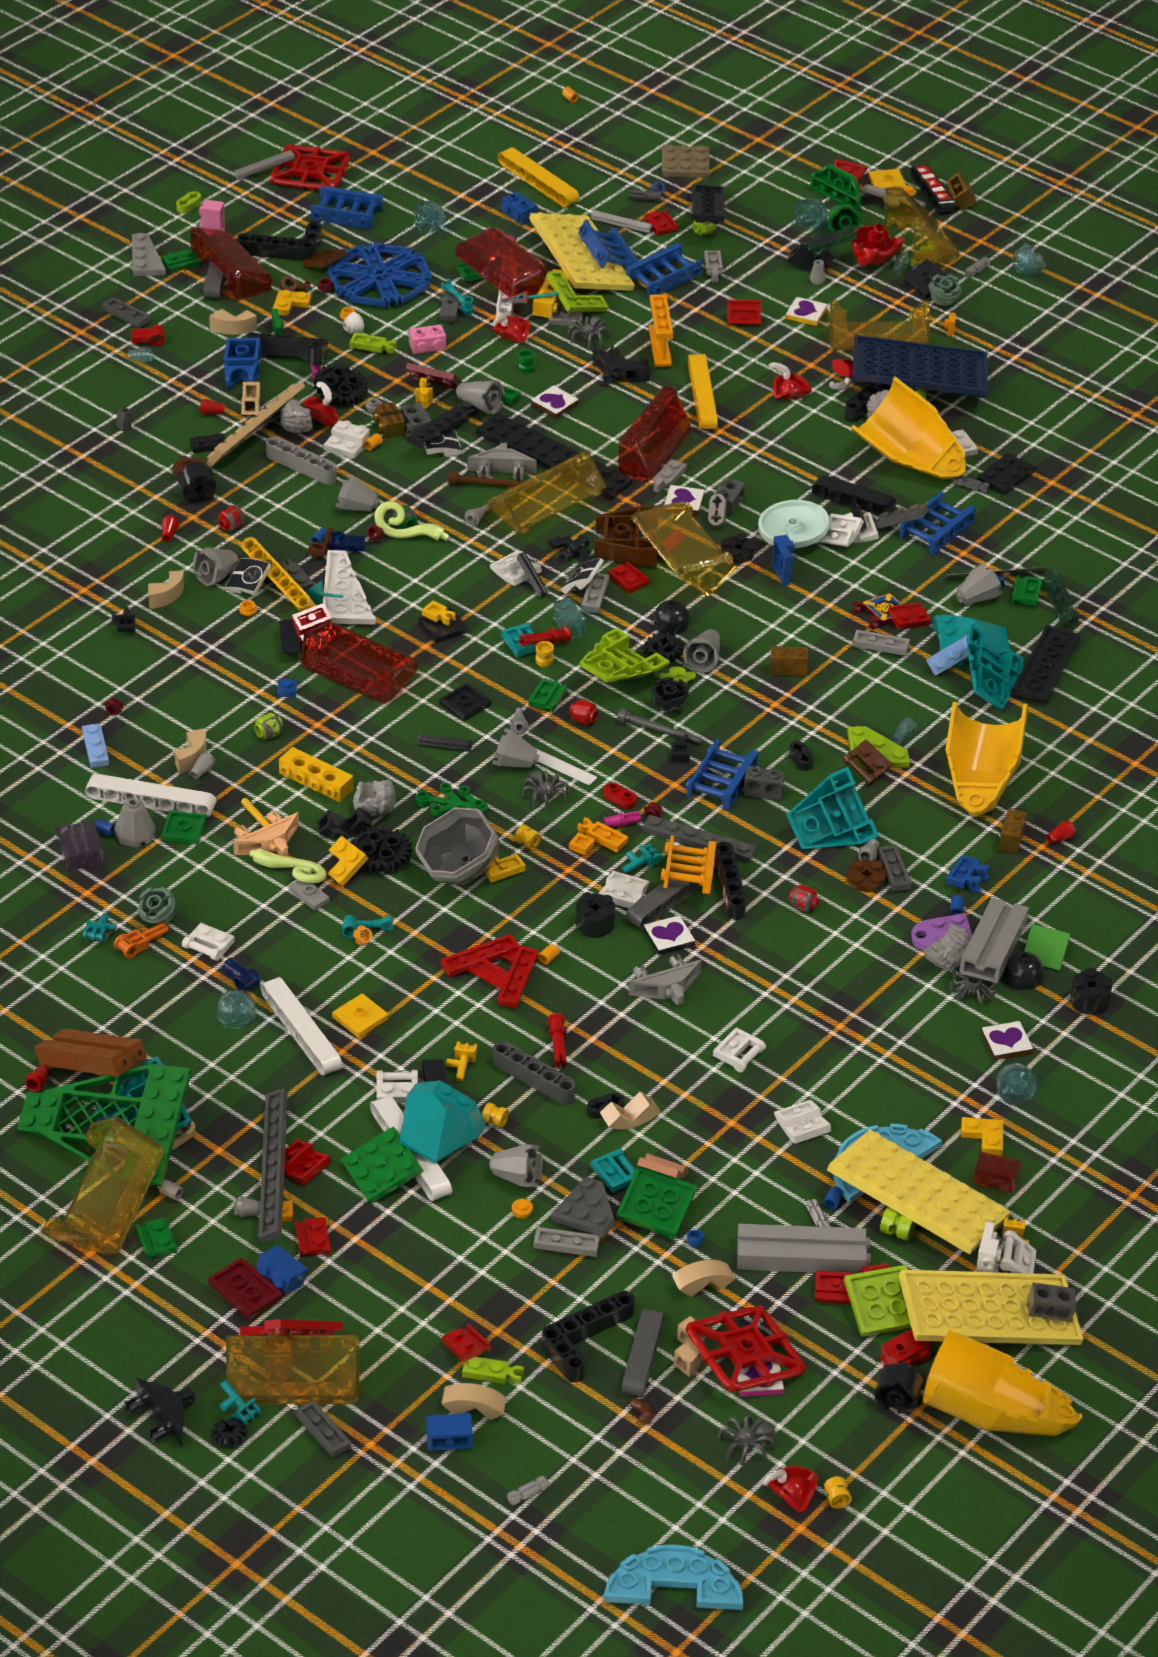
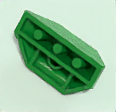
[810,164,861,212]

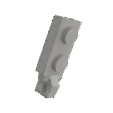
[704,251,723,283]
[653,459,687,493]

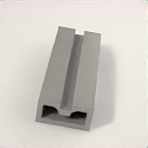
[959,898,1029,983]
[737,1224,871,1273]

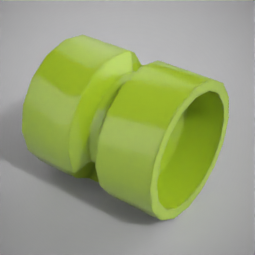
[880,1207,917,1241]

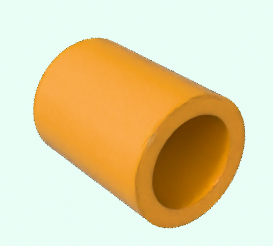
[562,87,579,103]
[364,433,383,451]
[538,944,560,965]

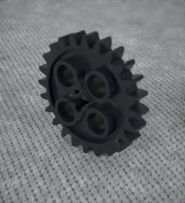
[313,364,369,407]
[351,826,412,875]

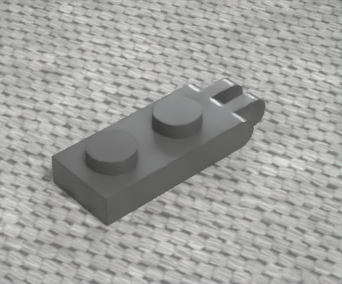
[279,559,314,591]

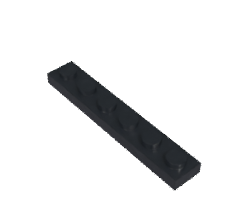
[407,401,477,448]

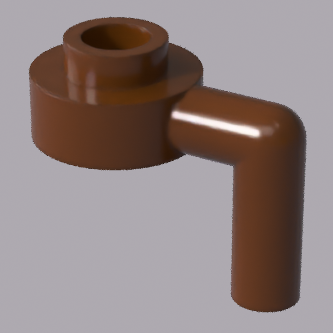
[279,276,312,292]
[308,527,334,558]

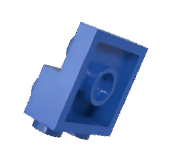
[772,534,795,586]

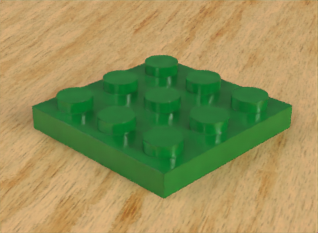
[341,1126,424,1205]
[616,1166,697,1239]

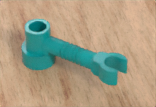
[441,279,474,316]
[342,915,394,938]

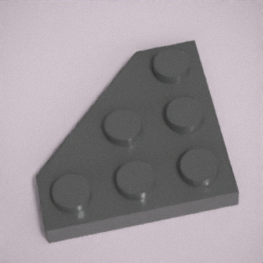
[550,1177,615,1237]

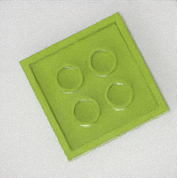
[844,1265,912,1337]

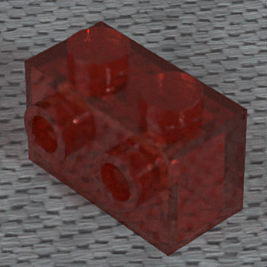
[973,1151,1022,1193]

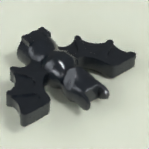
[548,534,592,565]

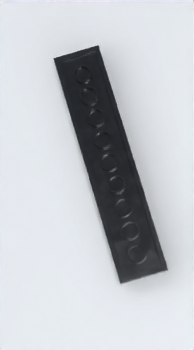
[476,413,633,500]

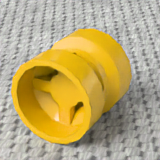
[535,641,554,667]
[514,824,541,850]
[482,1102,509,1128]
[824,1476,852,1509]

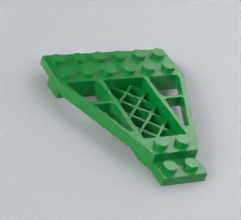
[17,1064,192,1188]

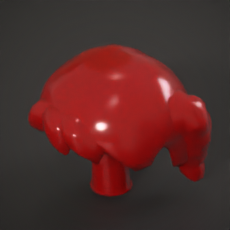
[850,223,905,267]

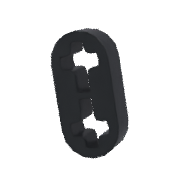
[789,741,814,771]
[587,1093,624,1119]

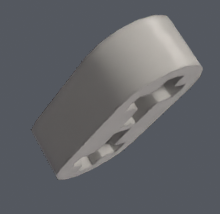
[708,494,727,528]

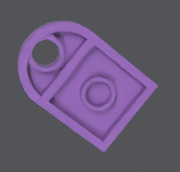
[911,913,972,951]

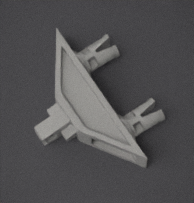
[467,443,537,481]
[629,954,702,1005]

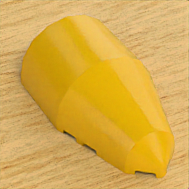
[851,377,966,480]
[946,702,1028,817]
[923,1329,1082,1436]

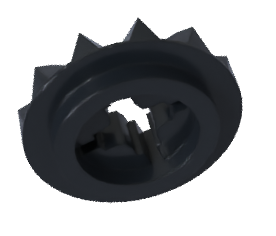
[211,1417,247,1448]

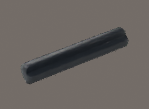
[517,552,548,597]
[417,734,472,751]

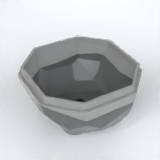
[415,807,500,885]

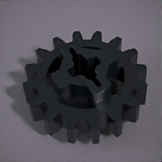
[644,632,684,662]

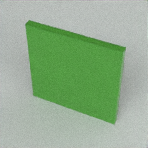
[1024,924,1070,971]

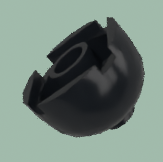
[653,600,690,635]
[652,677,689,712]
[1004,951,1044,990]

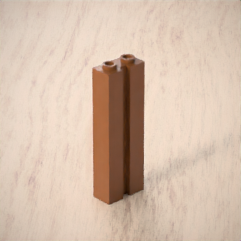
[34,1028,147,1077]

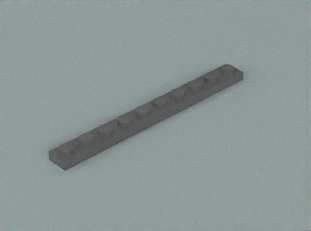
[258,1088,288,1243]

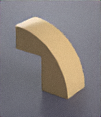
[209,309,257,335]
[241,382,260,415]
[148,571,184,609]
[174,728,207,774]
[600,1092,661,1129]
[672,1260,735,1298]
[674,1316,703,1377]
[442,1383,506,1420]

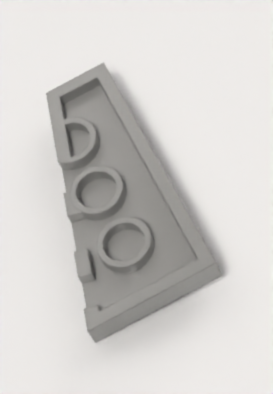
[132,233,166,276]

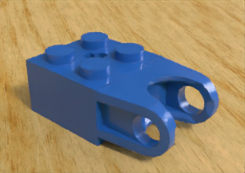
[224,338,263,389]

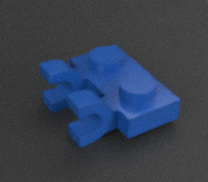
[946,855,990,893]

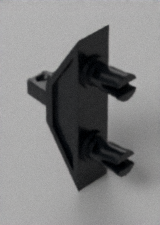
[592,346,651,384]
[124,1377,195,1448]

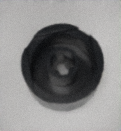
[177,462,217,503]
[576,892,615,938]
[1070,967,1113,1015]
[874,1362,924,1414]

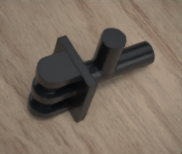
[112,608,136,632]

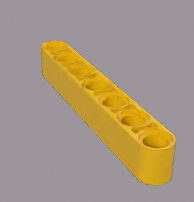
[497,147,579,207]
[688,354,717,429]
[241,537,316,612]

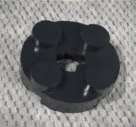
[721,533,756,563]

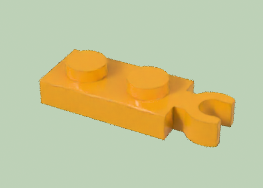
[577,818,629,852]

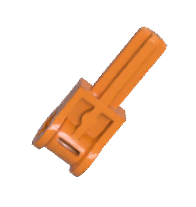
[114,922,169,959]

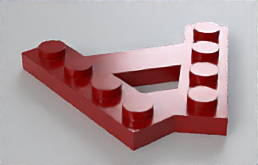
[441,934,539,1008]
[240,1319,343,1341]

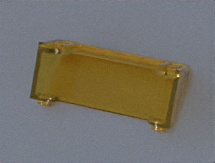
[885,186,959,266]
[827,301,930,352]
[486,450,607,535]
[631,501,737,597]
[41,1117,163,1256]

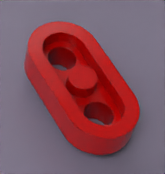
[603,782,637,809]

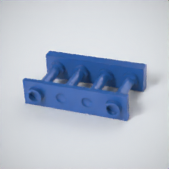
[311,186,383,229]
[578,220,638,271]
[626,243,702,298]
[899,491,976,555]
[685,739,759,810]

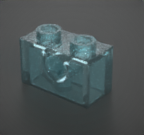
[553,597,585,639]

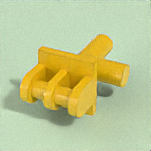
[415,378,433,409]
[446,1041,478,1082]
[1002,1217,1029,1260]

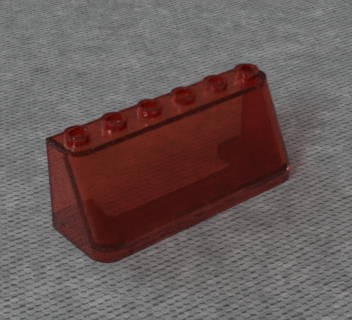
[190,227,273,301]
[455,228,547,297]
[618,386,691,482]
[300,621,419,703]

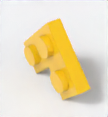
[273,290,311,316]
[327,836,369,887]
[484,854,526,883]
[961,1117,1003,1156]

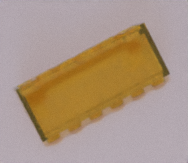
[226,1335,360,1404]

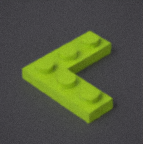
[546,271,609,312]

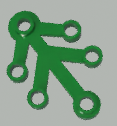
[415,783,488,817]

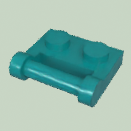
[501,623,536,657]
[591,1149,636,1193]

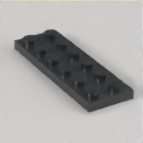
[692,184,724,224]
[1012,625,1081,704]

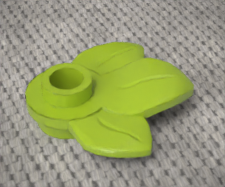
[659,666,696,683]

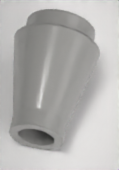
[809,260,826,285]
[189,752,215,780]
[858,839,879,861]
[234,1196,260,1218]

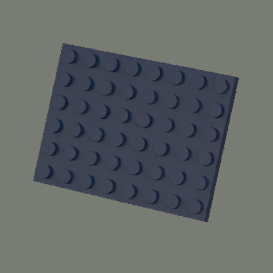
[852,335,988,398]

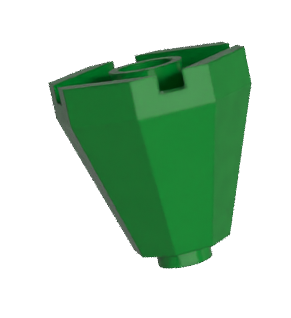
[829,204,861,238]

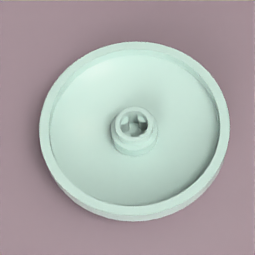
[758,500,829,548]

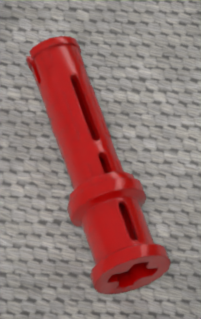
[519,626,571,646]
[547,1013,568,1068]

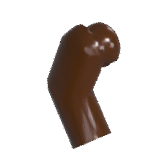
[630,1397,655,1425]

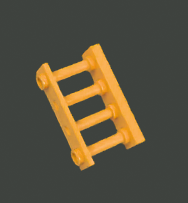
[648,294,673,367]
[660,835,716,894]

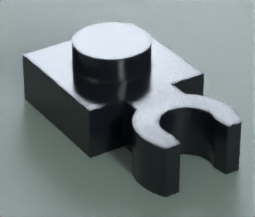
[671,734,690,761]

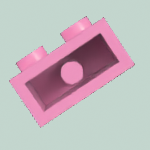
[199,200,225,238]
[409,325,446,354]

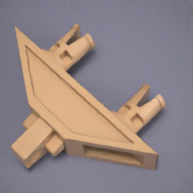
[233,810,299,856]

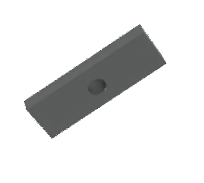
[439,288,461,322]

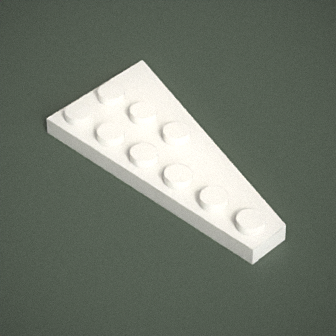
[323,550,376,625]

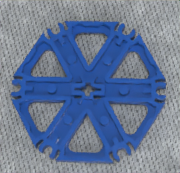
[327,242,432,307]

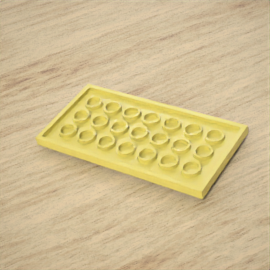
[529,212,635,291]
[827,1129,1011,1254]
[899,1270,1083,1345]

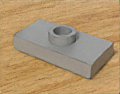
[290,881,330,911]

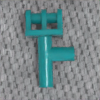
[621,844,663,874]
[83,913,116,942]
[220,1379,261,1425]

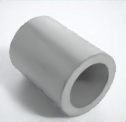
[159,1180,183,1201]

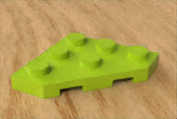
[847,726,910,769]

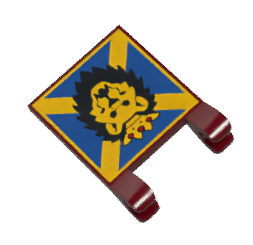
[851,593,903,630]

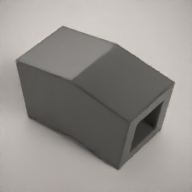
[116,408,133,432]

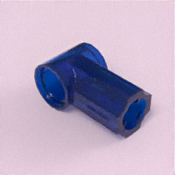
[330,531,365,551]
[221,958,261,993]

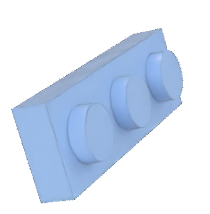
[926,634,968,675]
[82,724,109,768]

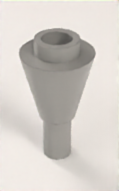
[465,504,490,526]
[510,708,529,734]

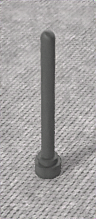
[617,707,702,744]

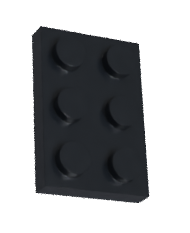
[977,453,1036,495]

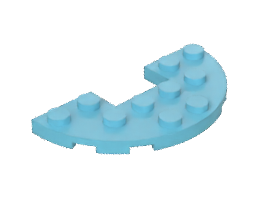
[833,1124,942,1203]
[604,1545,743,1610]

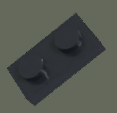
[190,433,226,454]

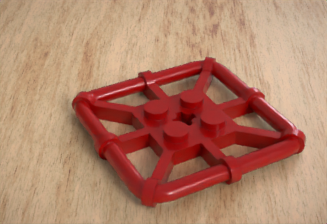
[270,144,350,190]
[685,1305,806,1393]

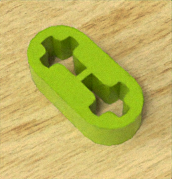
[176,192,201,213]

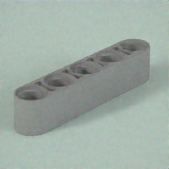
[266,437,337,485]

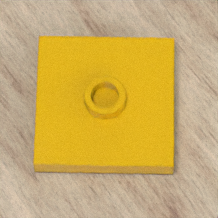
[868,169,906,192]
[332,994,389,1038]

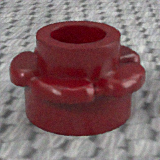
[317,278,334,293]
[367,525,384,542]
[105,698,123,716]
[644,802,662,818]

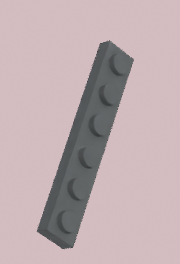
[642,815,756,863]

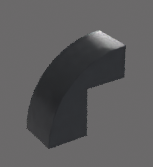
[787,243,835,271]
[279,619,301,653]
[316,807,372,839]

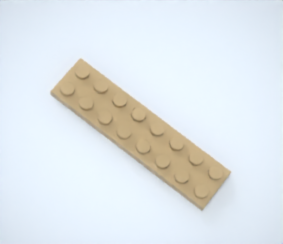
[206,381,305,468]

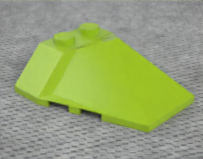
[579,628,670,682]

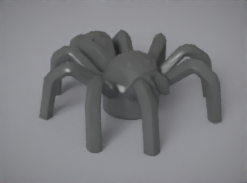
[567,316,610,350]
[521,771,570,812]
[949,967,996,1005]
[718,1414,776,1466]

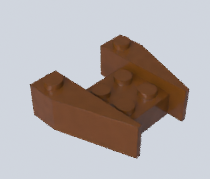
[594,506,659,567]

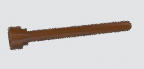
[448,471,532,489]

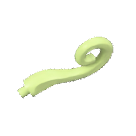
[374,501,449,541]
[250,848,326,883]

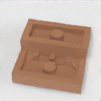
[637,1154,689,1179]

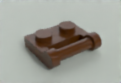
[842,739,892,786]

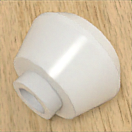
[343,312,364,334]

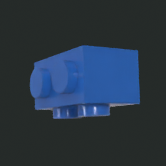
[502,191,537,225]
[256,1245,308,1294]
[426,1413,473,1451]

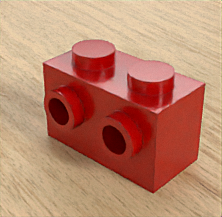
[881,1328,932,1368]

